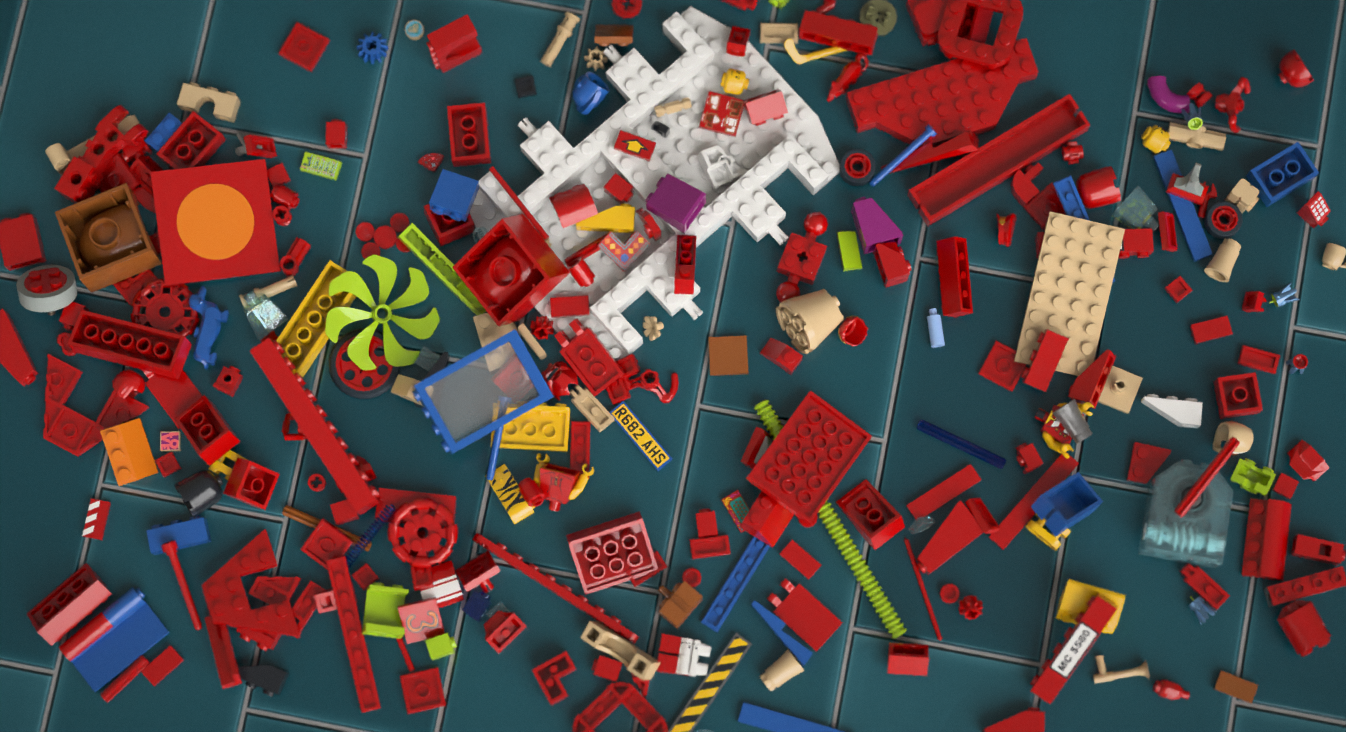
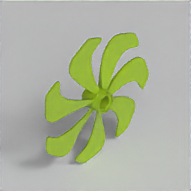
[325,255,440,370]

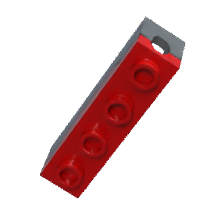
[1263,566,1346,608]

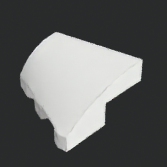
[697,145,747,190]

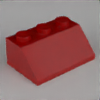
[740,491,794,548]

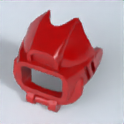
[541,361,579,401]

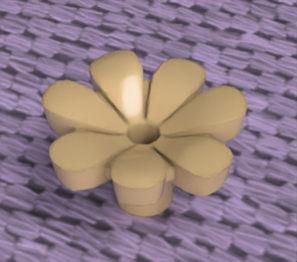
[643,316,664,341]

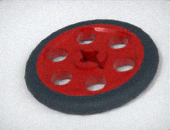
[329,328,401,399]

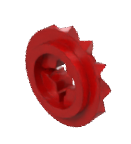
[612,0,642,19]

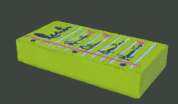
[300,152,342,181]

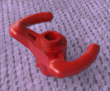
[1215,77,1251,133]
[625,359,679,403]

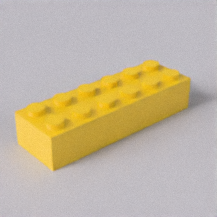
[277,260,357,377]

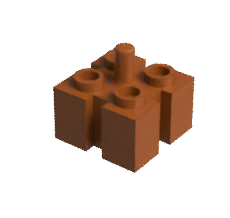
[658,581,703,629]

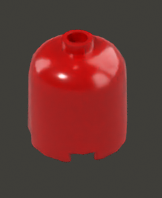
[1076,166,1121,209]

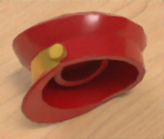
[996,213,1016,247]

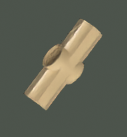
[1167,122,1226,151]

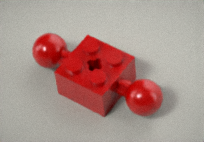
[776,212,828,303]

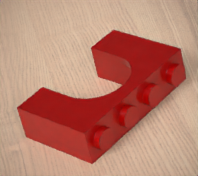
[426,14,482,73]

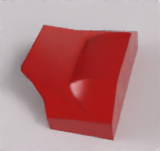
[1287,440,1329,482]
[484,610,527,653]

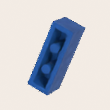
[146,515,211,555]

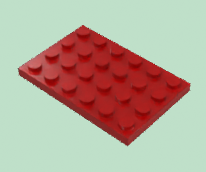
[746,390,872,525]

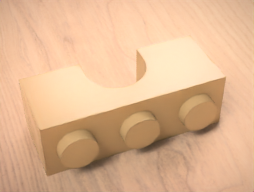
[177,82,240,123]

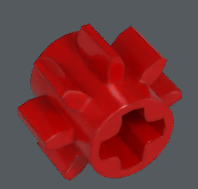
[1062,141,1083,164]
[530,316,554,339]
[959,595,983,620]

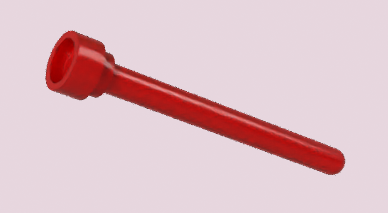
[161,540,202,630]

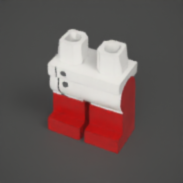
[656,633,711,677]

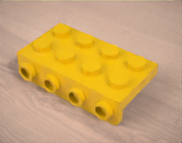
[490,401,570,452]

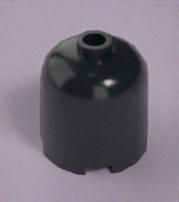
[174,470,224,517]

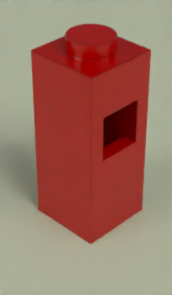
[1290,534,1346,565]

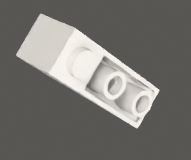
[1141,394,1202,428]

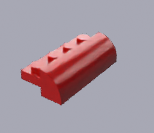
[1242,499,1292,581]

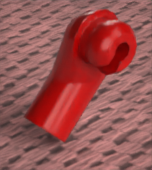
[816,0,836,15]

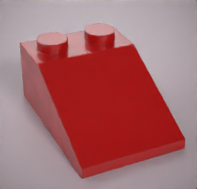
[836,479,905,550]

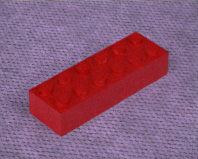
[67,310,192,379]

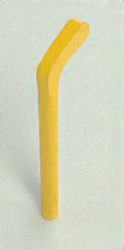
[784,38,847,64]

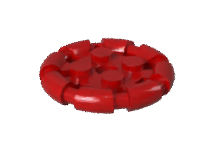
[130,278,200,337]
[388,497,458,568]

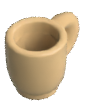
[1322,243,1346,270]

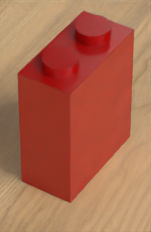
[0,213,46,271]

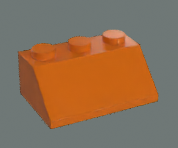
[100,418,159,486]

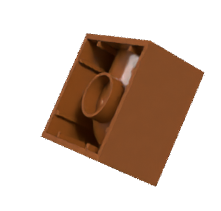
[55,183,162,293]

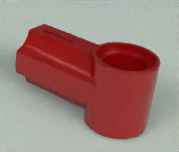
[280,237,311,277]

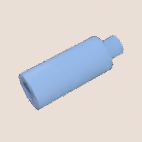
[927,308,945,348]

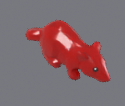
[827,53,869,102]

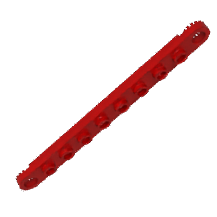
[472,533,639,644]

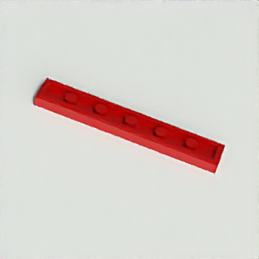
[988,452,1079,550]

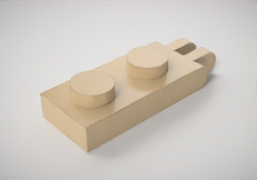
[569,385,615,432]

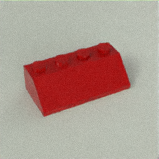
[27,562,112,646]

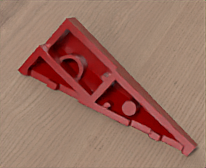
[881,131,979,173]

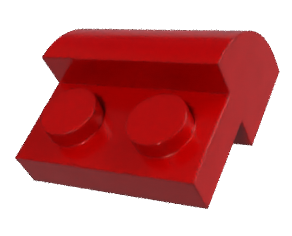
[549,183,598,228]

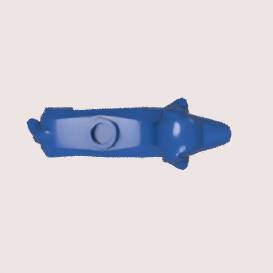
[189,286,229,369]

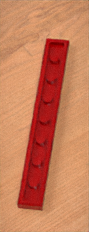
[326,556,381,713]

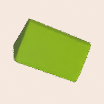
[837,231,862,271]

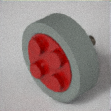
[16,265,77,315]

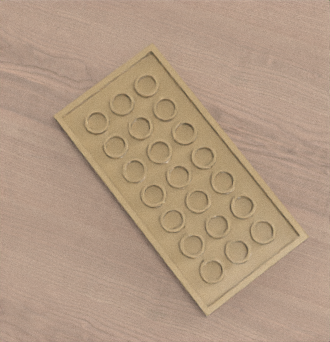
[1014,212,1125,376]

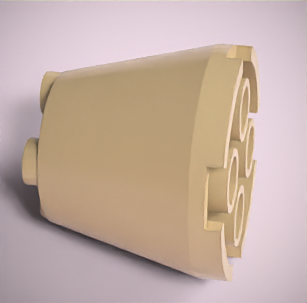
[776,289,844,354]

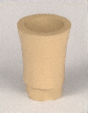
[1204,238,1241,282]
[759,649,804,691]

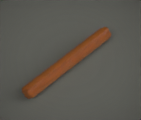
[282,505,372,551]

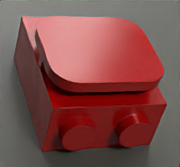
[906,0,948,46]

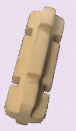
[654,97,691,117]

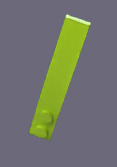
[398,223,486,316]

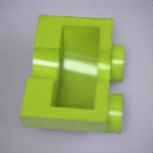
[1231,459,1276,496]

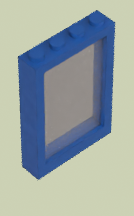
[412,329,554,455]

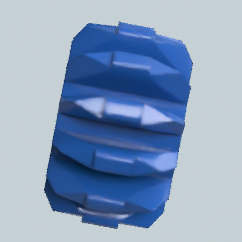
[356,32,389,64]

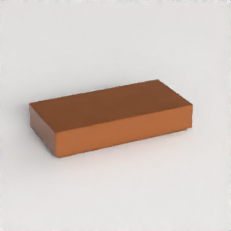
[1214,670,1258,704]

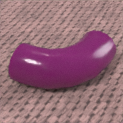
[1147,76,1190,114]

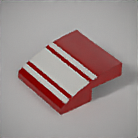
[420,560,464,608]

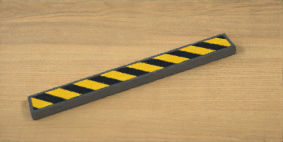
[669,633,752,732]

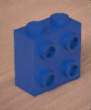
[429,169,479,222]

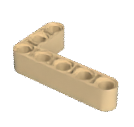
[45,115,140,176]

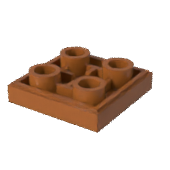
[595,25,633,46]

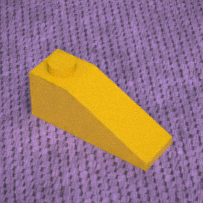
[576,204,635,234]

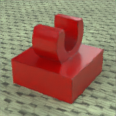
[1242,291,1267,312]

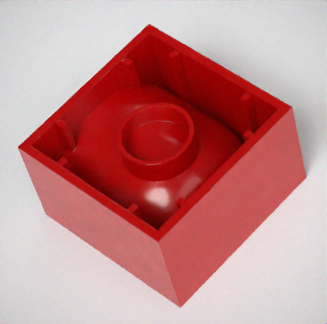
[452,214,570,327]

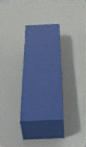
[751,600,813,667]

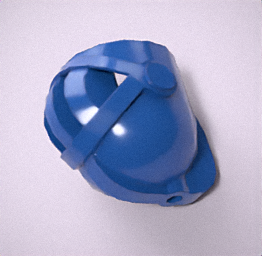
[572,72,610,115]

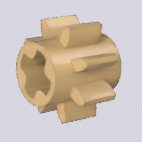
[584,46,608,71]

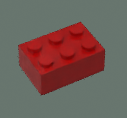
[447,103,491,167]
[157,111,226,169]
[175,395,240,466]

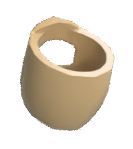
[1212,421,1254,456]

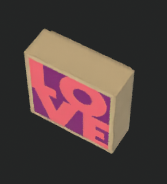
[160,431,181,452]

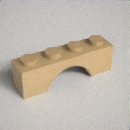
[580,621,660,680]

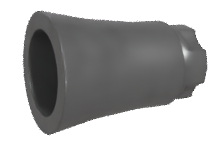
[1052,399,1093,444]

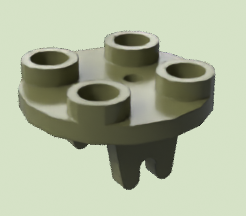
[859,0,897,36]

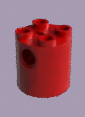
[1277,600,1332,657]

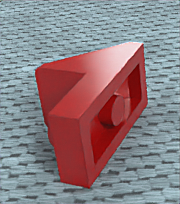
[726,26,751,57]

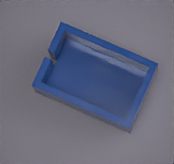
[1031,472,1103,537]

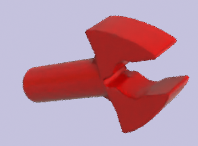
[1198,182,1217,218]

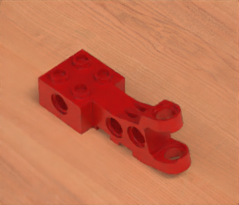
[54,105,148,204]

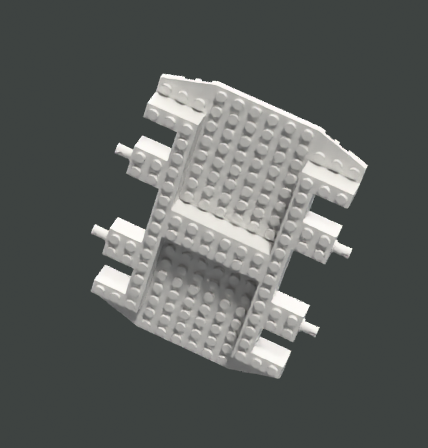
[470,7,840,361]

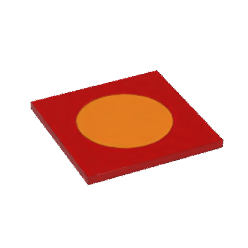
[150,159,280,286]

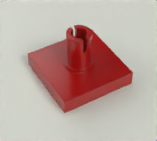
[455,551,500,593]

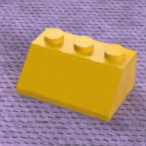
[1056,579,1126,634]

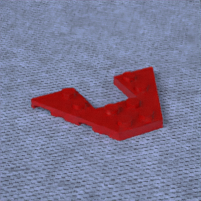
[43,354,149,457]
[201,529,300,638]

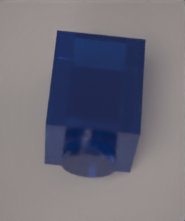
[462,591,492,623]

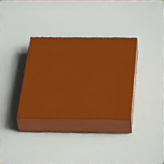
[708,336,748,376]

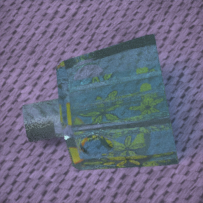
[1112,186,1159,232]
[243,291,288,340]

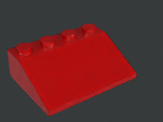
[566,511,658,595]

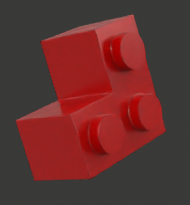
[532,651,577,706]

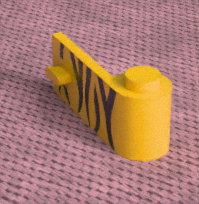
[485,464,535,524]

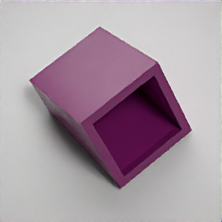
[645,173,706,234]
[851,197,903,254]

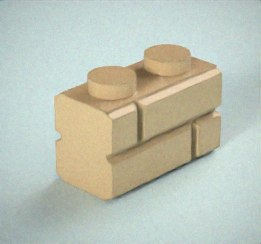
[1224,178,1259,213]

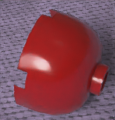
[1278,49,1314,88]

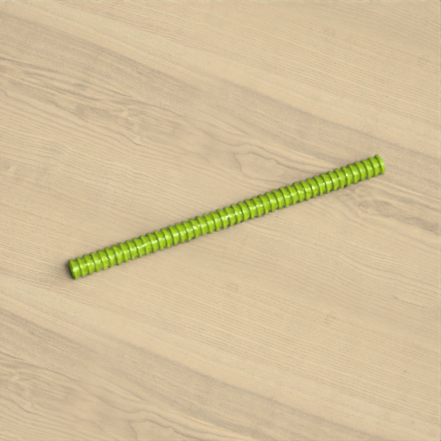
[754,400,907,639]

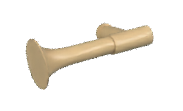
[1093,655,1150,683]

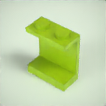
[362,582,409,639]

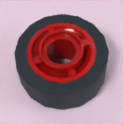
[839,148,876,187]
[1204,201,1243,239]

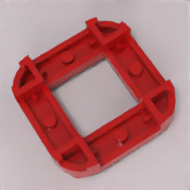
[938,0,1023,69]
[573,682,669,732]

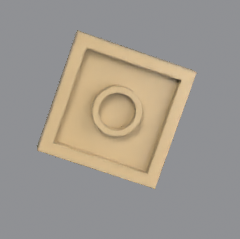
[1098,366,1143,414]

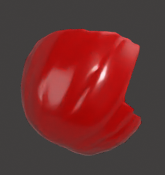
[112,369,145,399]

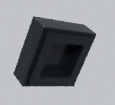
[515,75,537,99]

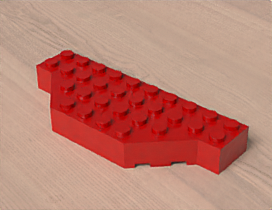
[846,38,1038,149]

